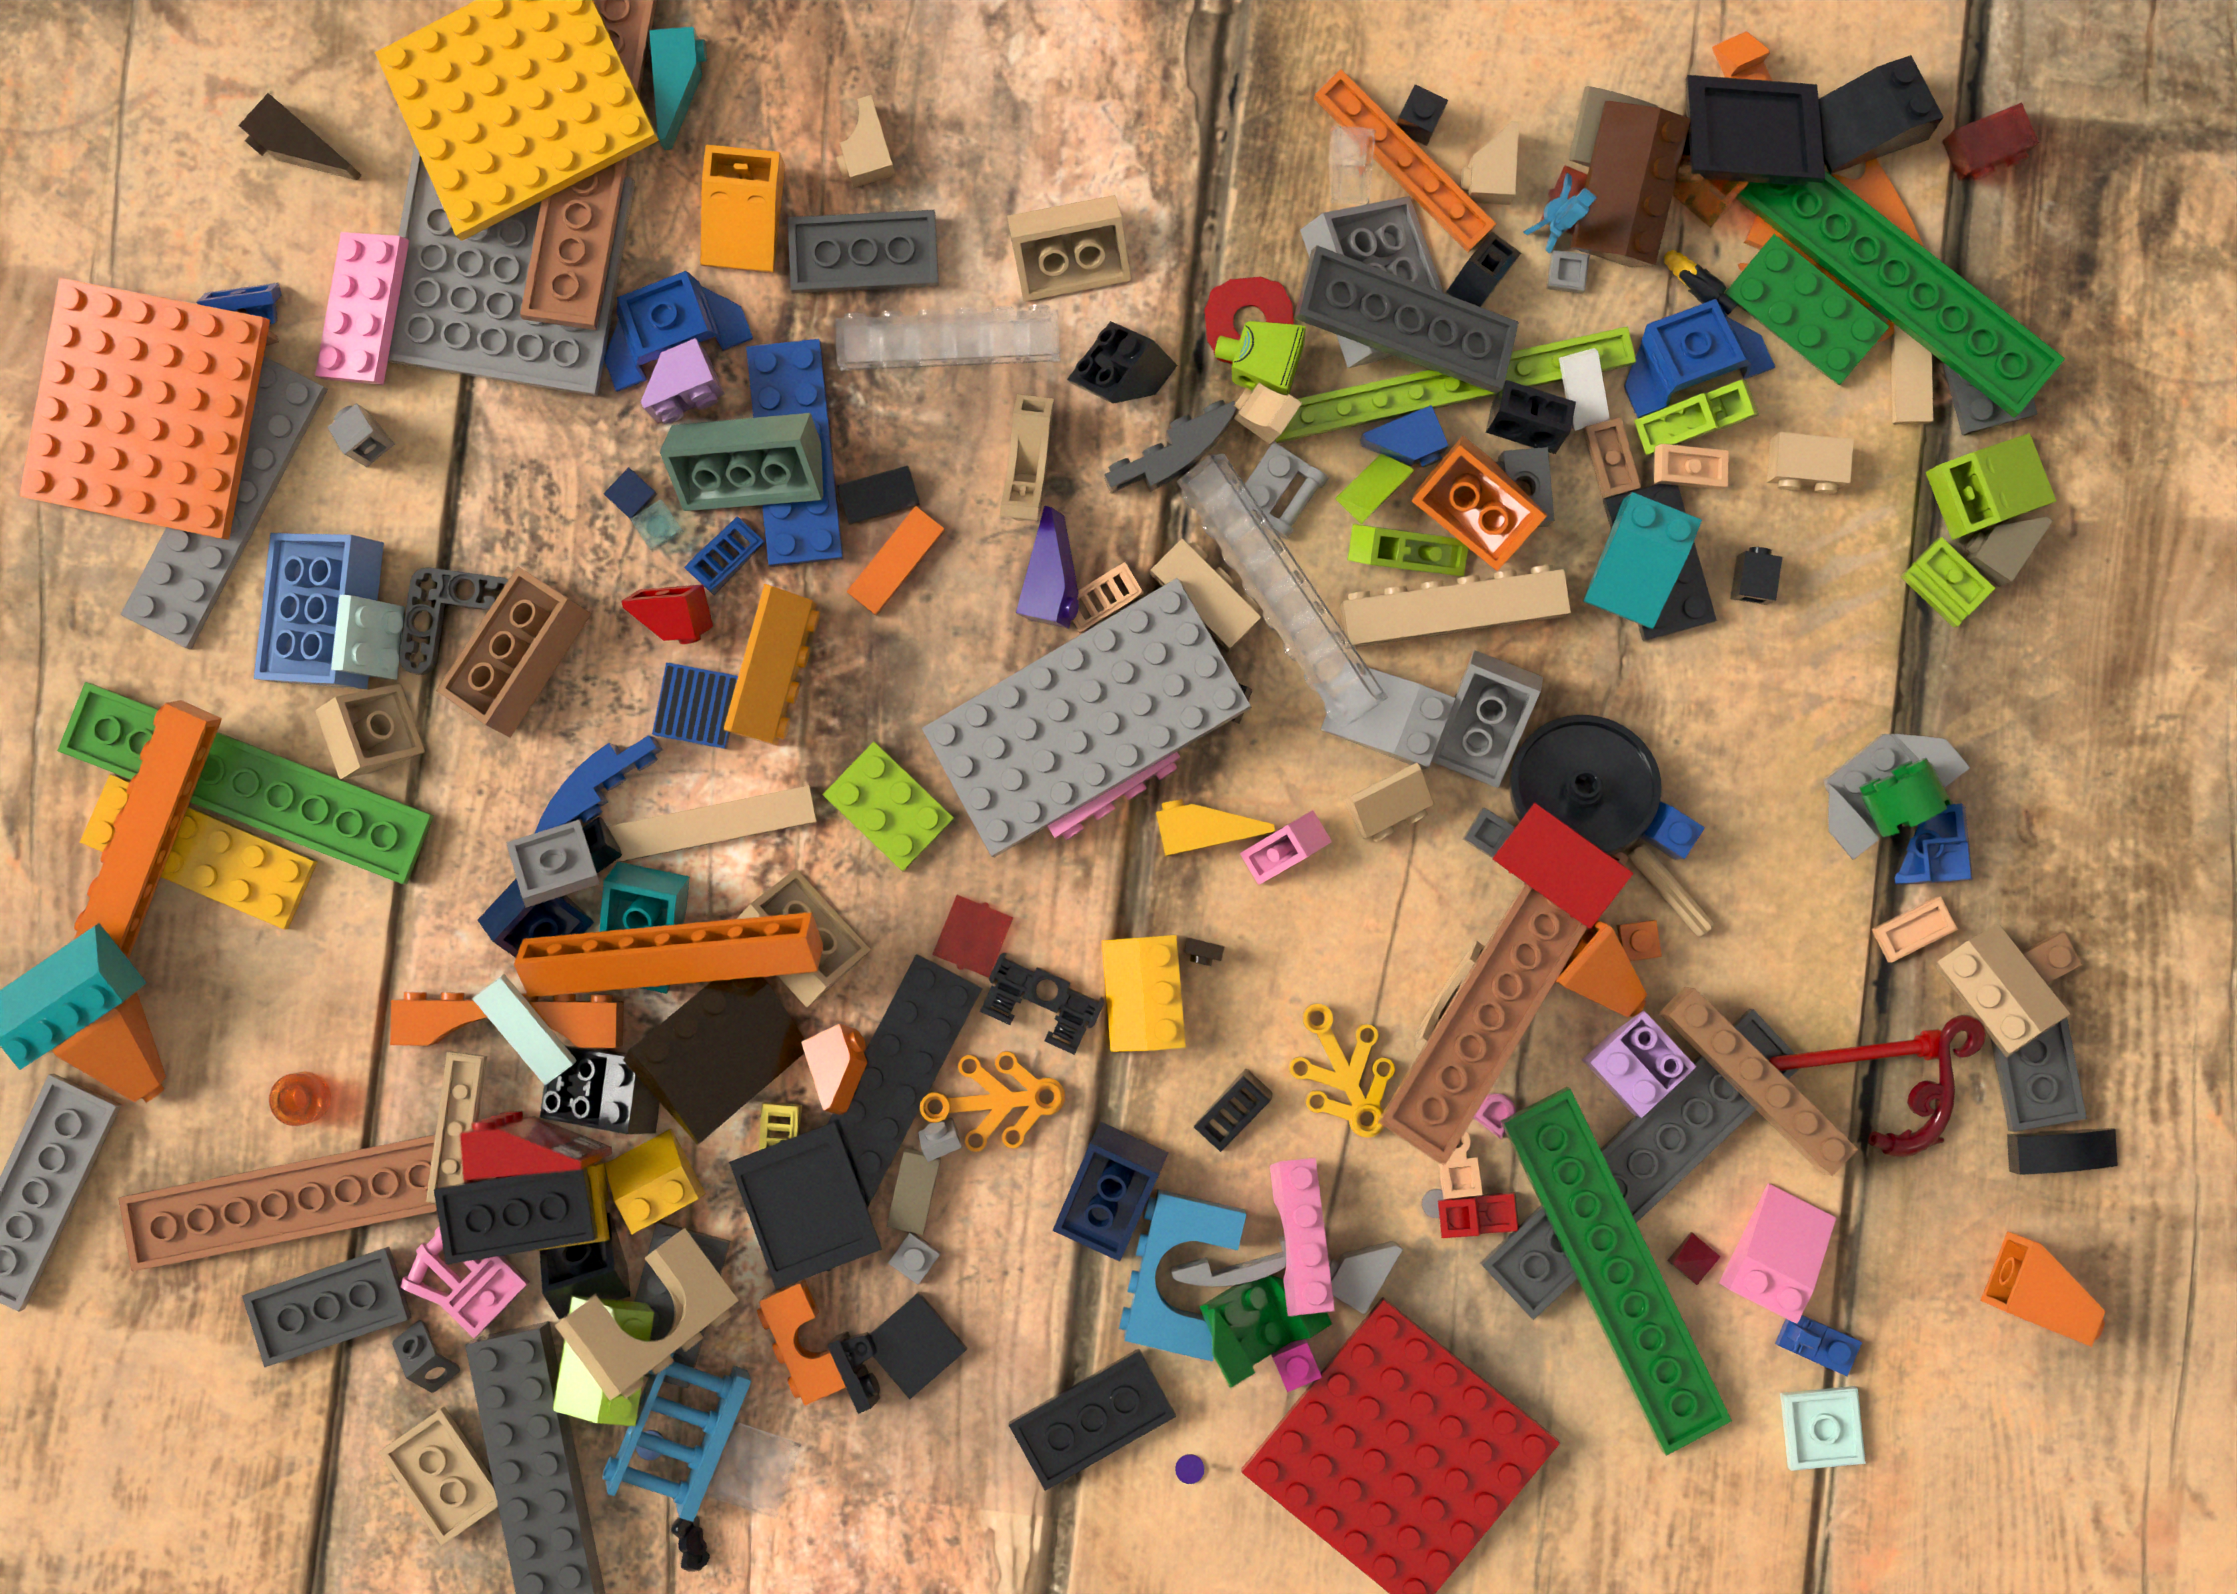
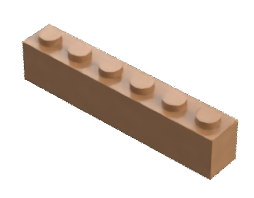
[1659,987,1858,1176]

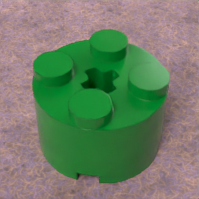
[1859,758,1952,837]

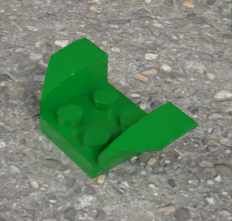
[1199,1275,1332,1388]

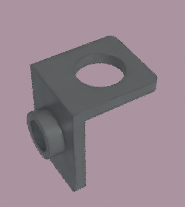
[392,1320,460,1393]

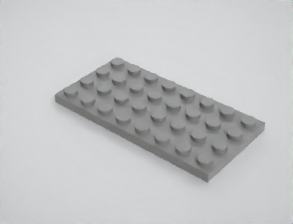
[922,578,1252,858]

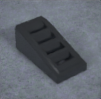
[1194,1069,1273,1152]

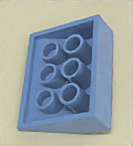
[254,533,384,689]

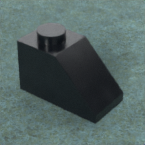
[1446,232,1521,307]

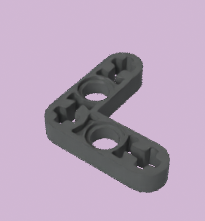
[399,568,508,675]

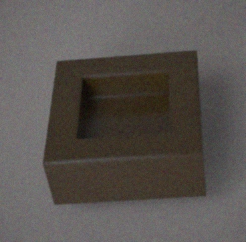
[1184,938,1224,966]

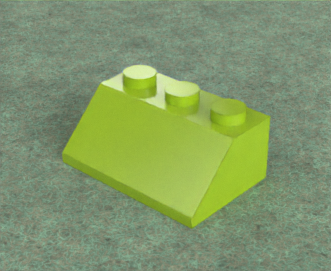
[553,1296,654,1426]

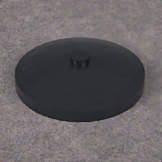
[1509,715,1662,856]

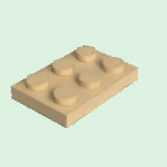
[378,1406,498,1546]

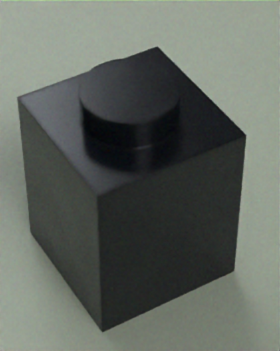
[1397,84,1448,146]
[1730,547,1783,605]

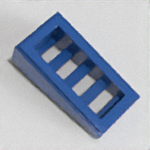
[684,516,765,596]

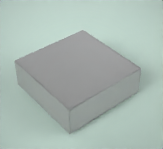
[1547,250,1590,294]

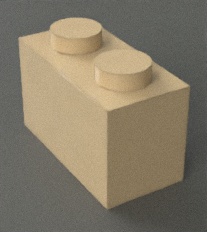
[1767,432,1854,494]

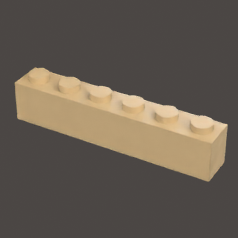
[1340,565,1571,649]

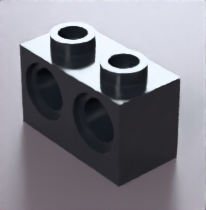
[1486,380,1576,454]

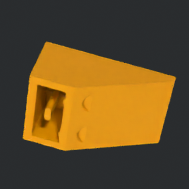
[700,145,785,273]

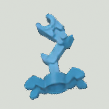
[1523,173,1597,254]

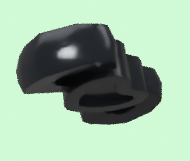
[671,1516,710,1572]

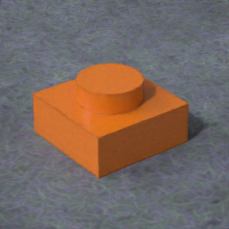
[1617,920,1662,961]

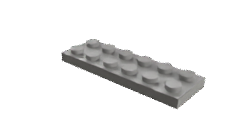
[0,1074,121,1312]

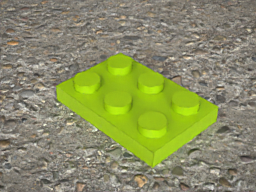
[822,741,955,872]

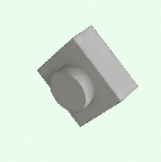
[918,1118,962,1162]
[888,1232,941,1285]

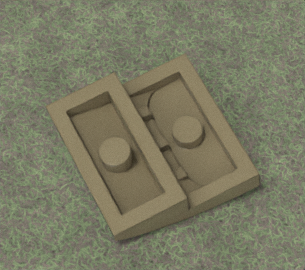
[1569,86,1658,167]

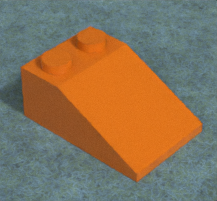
[1412,435,1547,572]

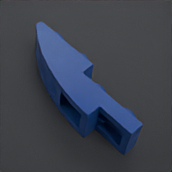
[534,735,663,834]

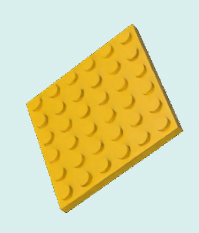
[375,0,659,241]

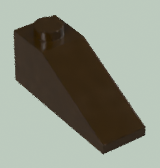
[238,93,361,181]

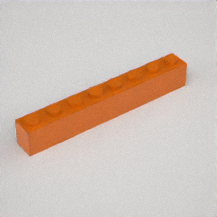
[74,700,222,960]
[514,912,823,997]

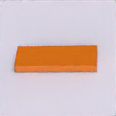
[847,506,945,616]

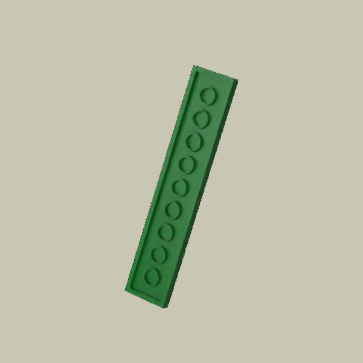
[1724,170,2065,418]
[1501,1087,1732,1456]

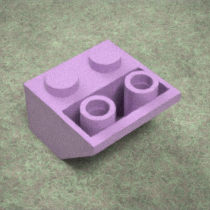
[641,338,725,424]
[1582,1011,1696,1118]

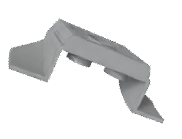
[1823,734,1970,860]

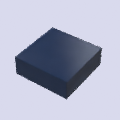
[604,467,657,521]

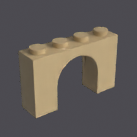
[555,1228,739,1400]

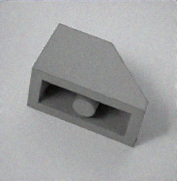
[328,403,395,467]
[1329,1241,1403,1315]

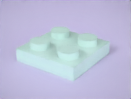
[331,595,405,680]

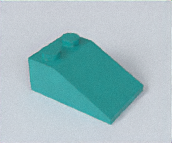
[1583,492,1702,629]
[599,862,690,994]

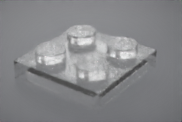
[705,1422,802,1519]

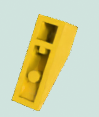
[1155,799,1275,856]

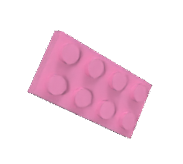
[315,232,409,385]

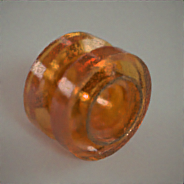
[269,1071,331,1126]

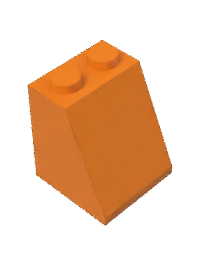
[1980,1231,2106,1347]

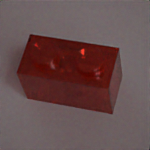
[1942,103,2039,181]

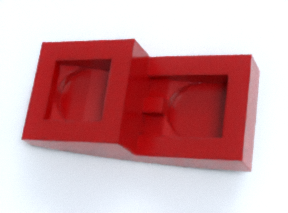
[1438,1192,1519,1238]

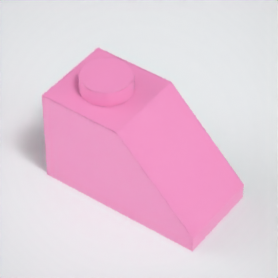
[1240,810,1332,885]

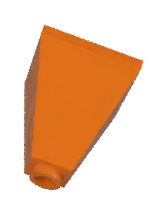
[1555,920,1647,1018]
[52,992,166,1103]

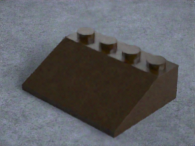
[623,977,805,1145]

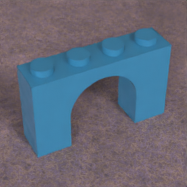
[1119,1189,1246,1362]

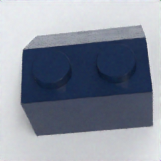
[478,878,594,958]

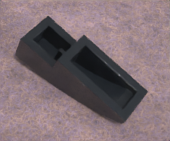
[2007,1128,2118,1175]

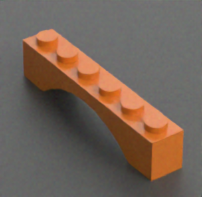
[390,992,624,1048]

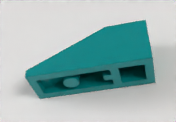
[649,27,707,150]

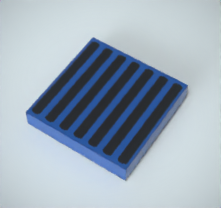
[652,662,738,749]

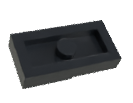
[827,1331,880,1414]

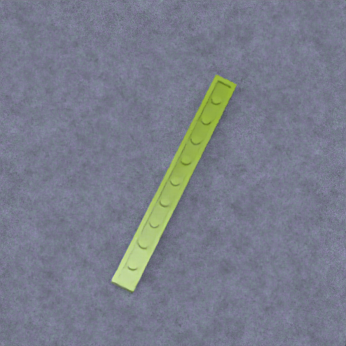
[1275,326,1636,443]

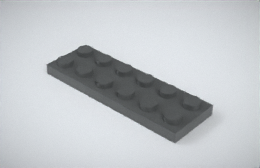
[1294,245,1519,394]

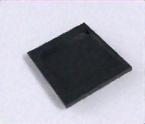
[1685,75,1825,186]
[729,1121,882,1290]

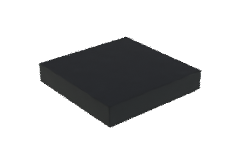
[869,1291,967,1399]

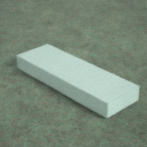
[473,974,577,1085]

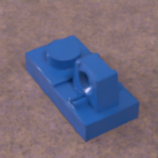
[197,283,282,325]
[1775,1315,1862,1377]

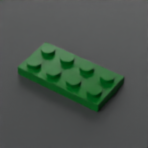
[1725,234,1890,385]

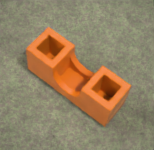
[757,1279,846,1406]

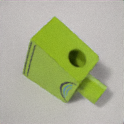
[1214,321,1306,395]

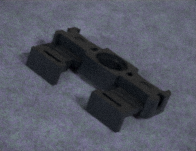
[980,953,1104,1055]

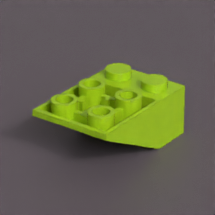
[1925,433,2056,540]

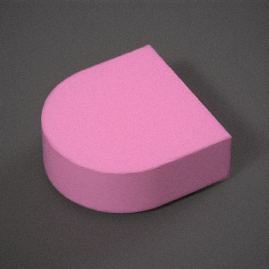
[1474,1093,1516,1139]

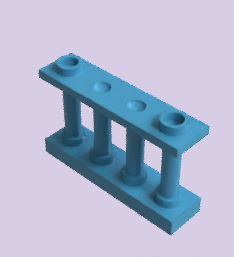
[602,1352,752,1522]

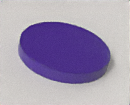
[1175,1454,1204,1484]

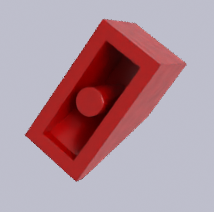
[621,584,713,644]

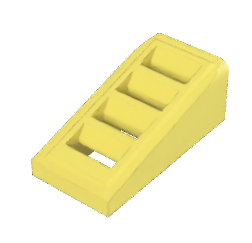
[759,1102,802,1150]

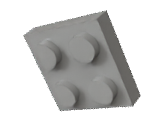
[506,820,600,907]

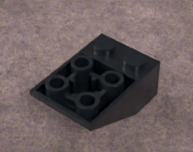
[540,1045,660,1134]

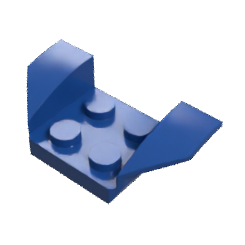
[604,271,753,392]
[1624,299,1775,419]

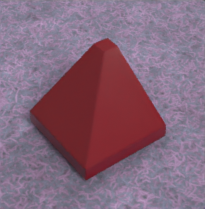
[1667,1232,1720,1285]

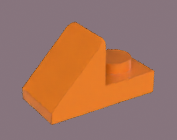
[1712,31,1773,81]

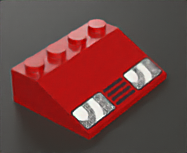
[460,1111,612,1180]

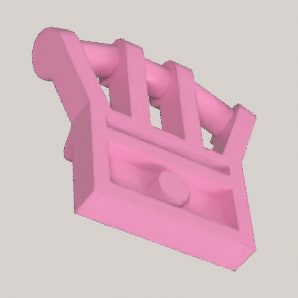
[400,1226,530,1339]

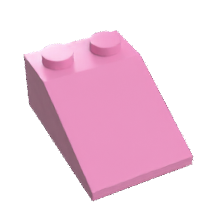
[1719,1183,1836,1324]

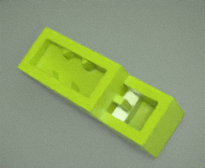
[1634,379,1759,455]

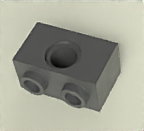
[1496,447,1555,527]

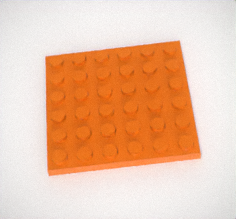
[19,278,270,540]

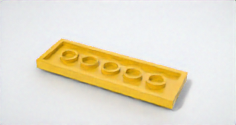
[80,774,318,930]

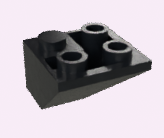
[1067,321,1178,404]

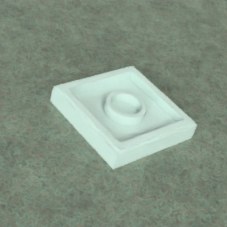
[1780,1386,1866,1471]

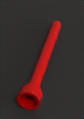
[1769,1029,1941,1071]

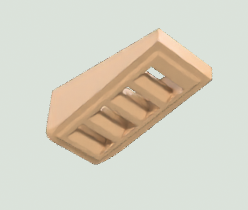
[1072,562,1144,633]

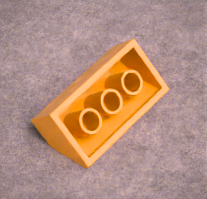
[724,584,820,746]

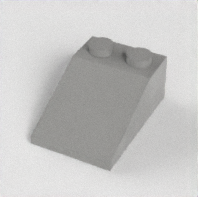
[1431,650,1543,788]
[1320,661,1455,770]

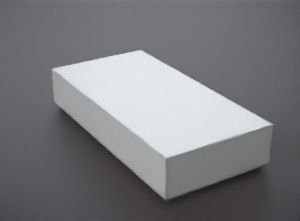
[1559,348,1610,430]

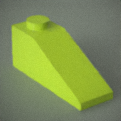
[1347,524,1468,577]

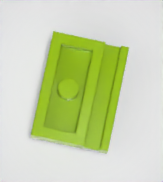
[1900,537,1995,628]

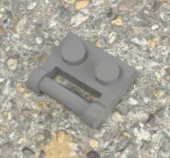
[1232,442,1329,539]

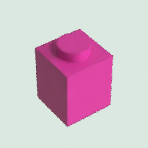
[1271,1339,1322,1393]

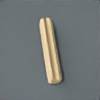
[1628,844,1714,936]

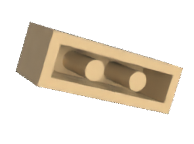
[1150,539,1261,652]

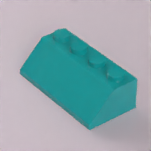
[0,923,147,1070]

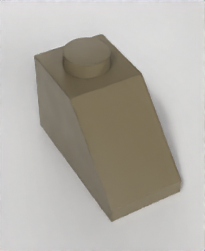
[1965,517,2053,587]

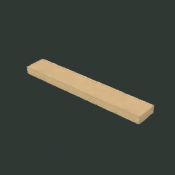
[607,785,818,864]

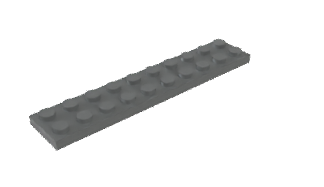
[1480,1008,1799,1320]

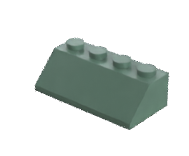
[660,413,823,511]

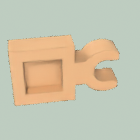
[1438,1132,1483,1200]

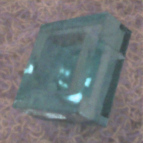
[630,499,684,552]

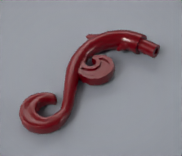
[1868,1015,1986,1157]

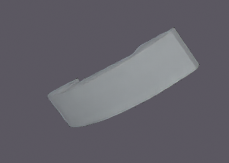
[1171,1235,1286,1287]

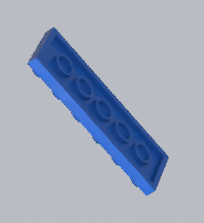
[746,339,843,567]

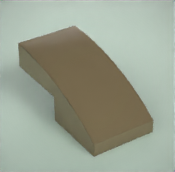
[887,1148,941,1235]

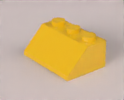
[1102,934,1186,1052]

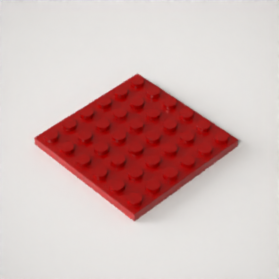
[1241,1297,1560,1594]

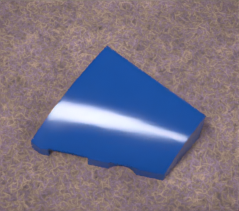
[1895,803,1973,885]

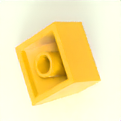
[605,1128,706,1235]

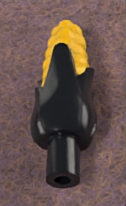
[1664,250,1738,315]

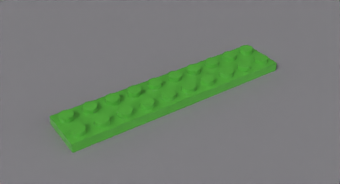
[57,682,434,884]

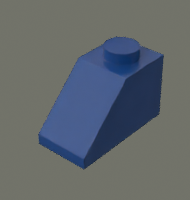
[1360,405,1449,468]
[1641,801,1705,860]

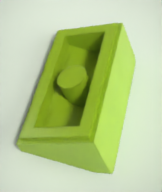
[1335,453,1415,524]

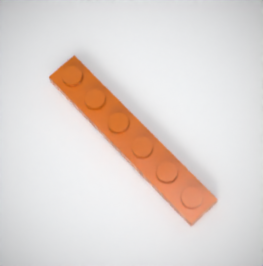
[1314,69,1496,253]

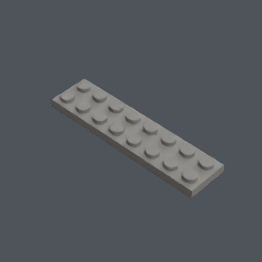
[120,356,328,649]

